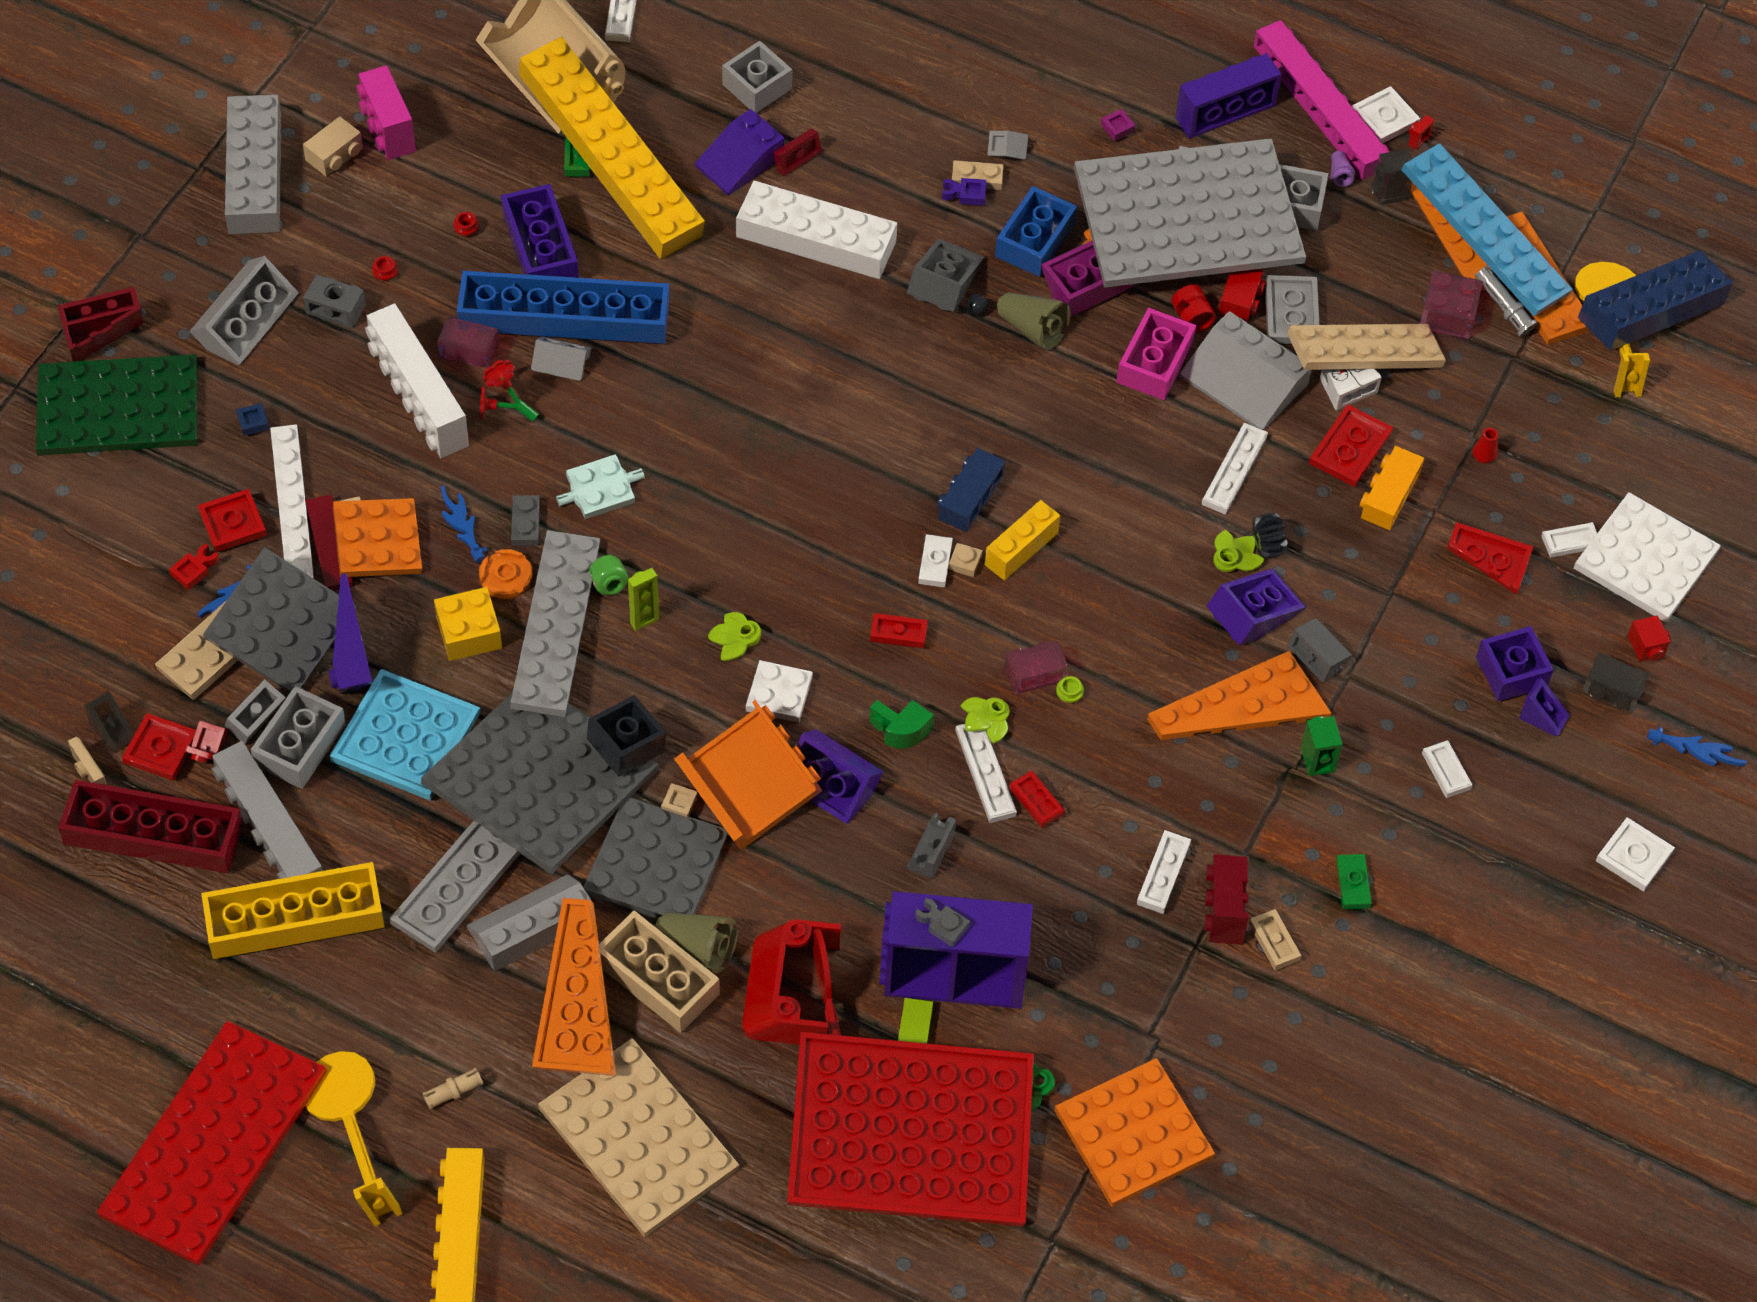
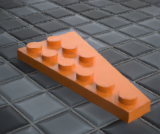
[1147,651,1332,740]
[532,898,616,1076]

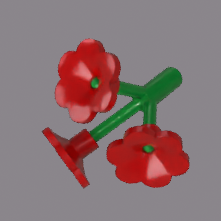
[479,360,539,422]

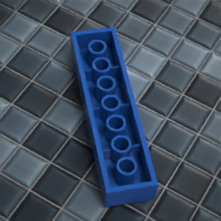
[457,271,670,344]

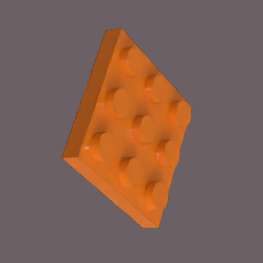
[333,498,422,577]

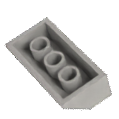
[189,256,299,365]
[467,874,591,972]

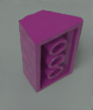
[1042,241,1141,317]

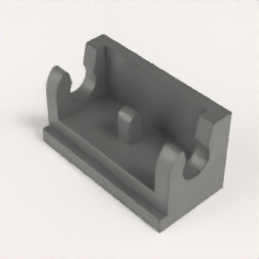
[1288,618,1352,683]
[907,813,956,879]

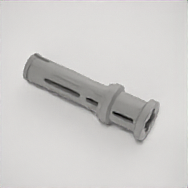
[1475,266,1538,337]

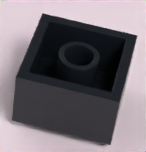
[587,695,666,777]

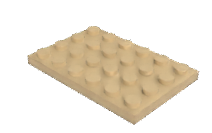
[538,1038,739,1237]

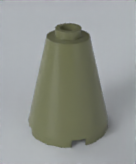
[997,292,1071,350]
[655,913,738,974]

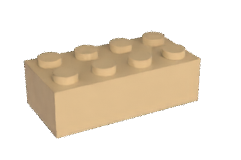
[599,911,720,1033]

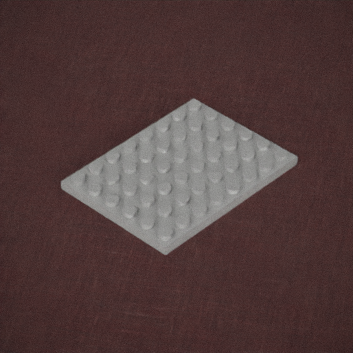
[1074,138,1306,287]

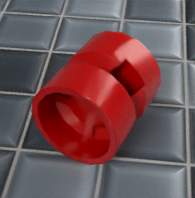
[1171,285,1216,333]

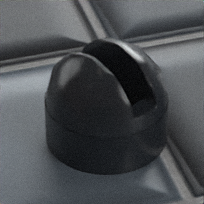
[967,294,990,316]

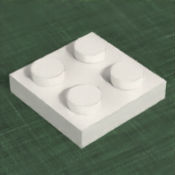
[1352,86,1420,144]
[746,660,813,723]
[1596,818,1675,892]

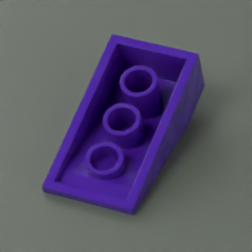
[329,574,372,694]

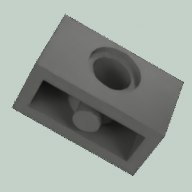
[303,275,366,328]

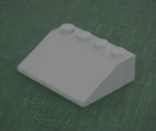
[1179,311,1311,430]

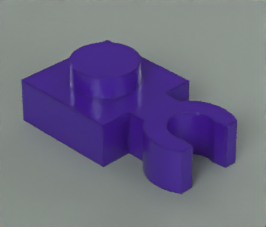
[942,178,986,206]

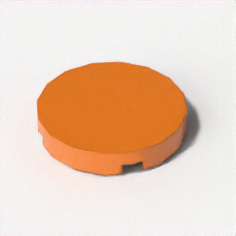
[479,549,533,599]

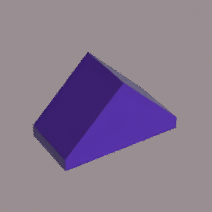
[1519,678,1570,736]

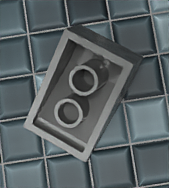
[907,238,985,312]

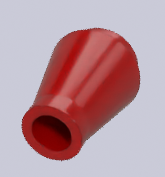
[1472,428,1499,464]

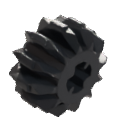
[1252,513,1288,559]

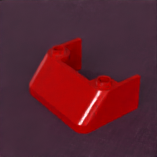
[742,919,841,1045]

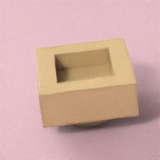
[948,543,982,577]
[661,783,698,817]

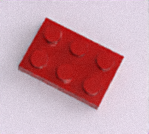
[1309,404,1393,487]

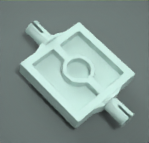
[556,454,645,519]

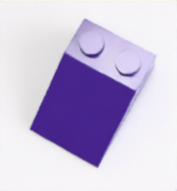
[695,109,784,195]
[1206,569,1305,645]

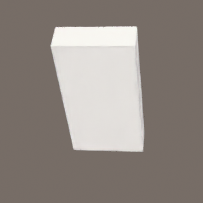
[1542,522,1597,557]
[1422,740,1472,798]

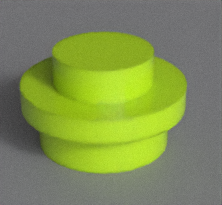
[1056,676,1084,703]

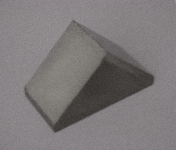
[84,691,135,753]

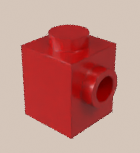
[1627,615,1671,662]

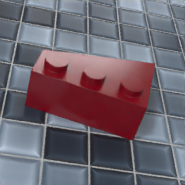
[1204,854,1249,945]

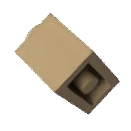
[303,116,363,176]

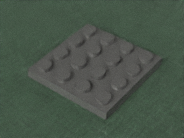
[202,547,357,693]
[583,797,729,918]

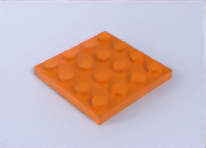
[1054,1058,1215,1207]

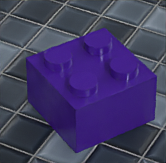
[1476,626,1553,701]

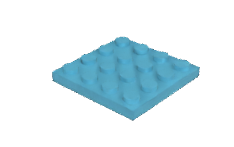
[330,669,481,801]

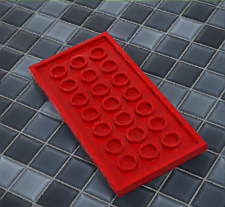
[97,1021,327,1266]

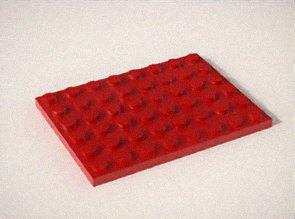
[787,1032,1034,1227]

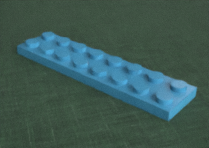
[1401,143,1573,317]

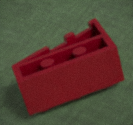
[57,287,144,362]

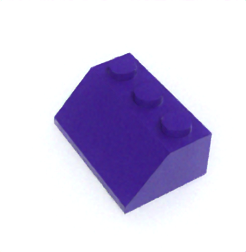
[796,729,883,824]

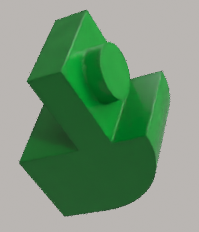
[869,700,934,749]

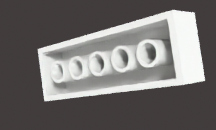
[736,181,897,279]
[365,303,469,458]

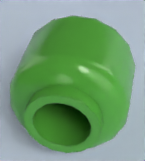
[589,555,628,595]

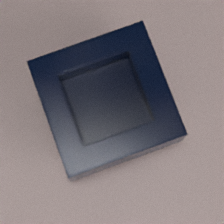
[236,403,269,436]

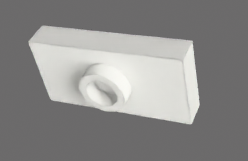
[918,534,953,587]

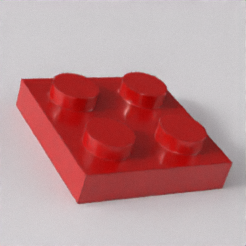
[198,489,267,552]
[122,713,196,781]

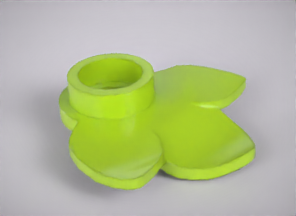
[1213,530,1264,572]
[708,612,761,661]
[961,697,1010,743]

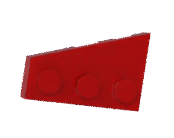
[1447,522,1533,595]

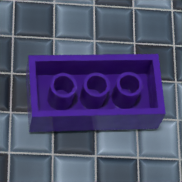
[1175,53,1281,139]
[501,184,579,278]

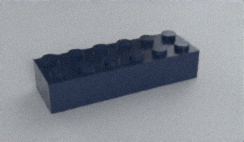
[1578,250,1733,351]

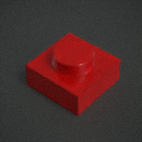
[1408,115,1434,150]

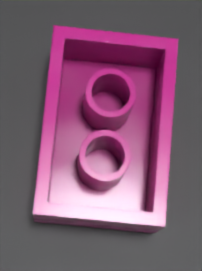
[356,65,416,160]
[1116,307,1196,401]

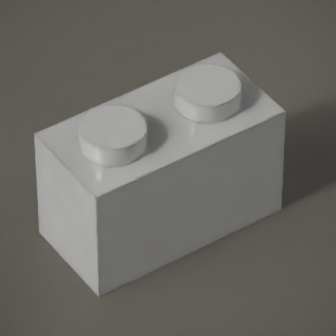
[224,679,286,745]

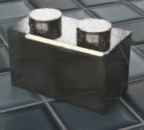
[1371,149,1413,205]
[1582,652,1650,713]

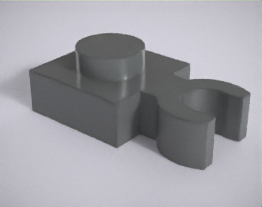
[915,898,970,948]

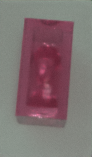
[438,316,499,368]
[1004,641,1068,695]

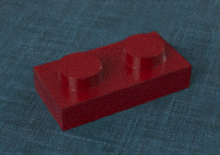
[773,128,822,176]

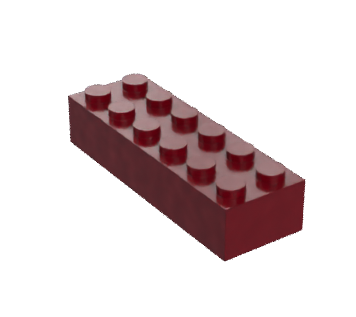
[58,780,244,874]

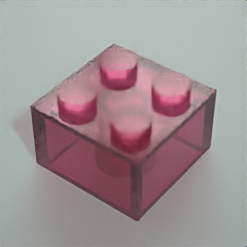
[1420,270,1483,339]

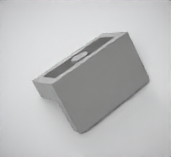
[531,337,592,380]

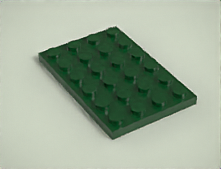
[36,354,198,456]

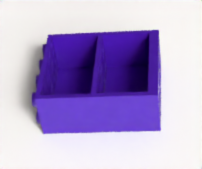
[879,891,1033,1009]

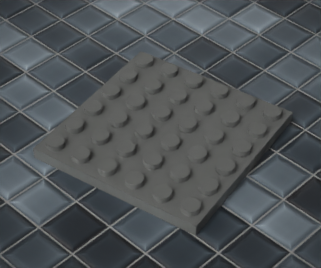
[421,693,659,875]

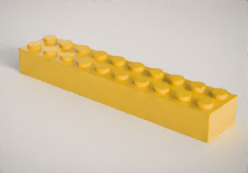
[519,36,705,260]

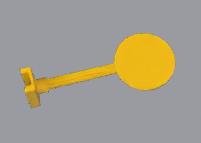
[1575,262,1650,398]
[305,1051,402,1226]

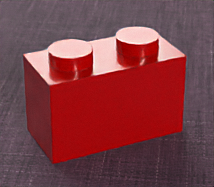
[1218,269,1266,323]

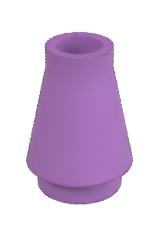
[1331,151,1355,187]

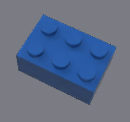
[995,186,1077,277]

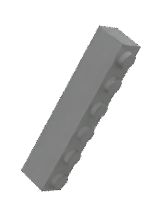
[211,741,322,879]

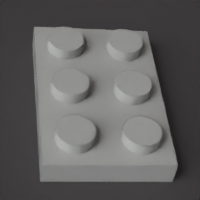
[1265,275,1319,344]

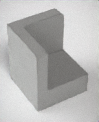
[987,131,1028,159]

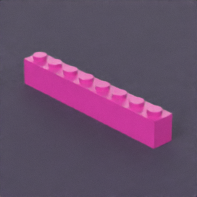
[1254,20,1390,180]

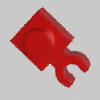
[169,544,219,590]

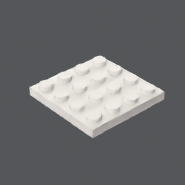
[1574,492,1721,623]

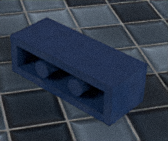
[937,448,1005,533]

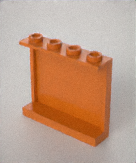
[674,700,822,850]

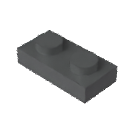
[511,495,540,546]

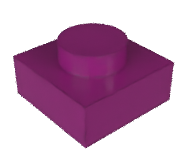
[1101,109,1136,141]

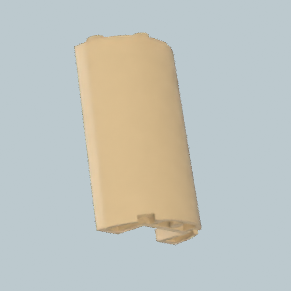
[476,0,625,134]

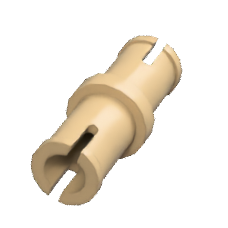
[422,1067,483,1110]

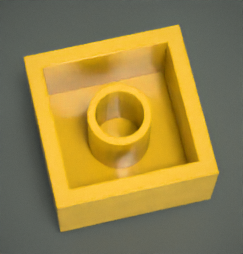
[434,587,502,661]

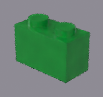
[1300,716,1343,776]

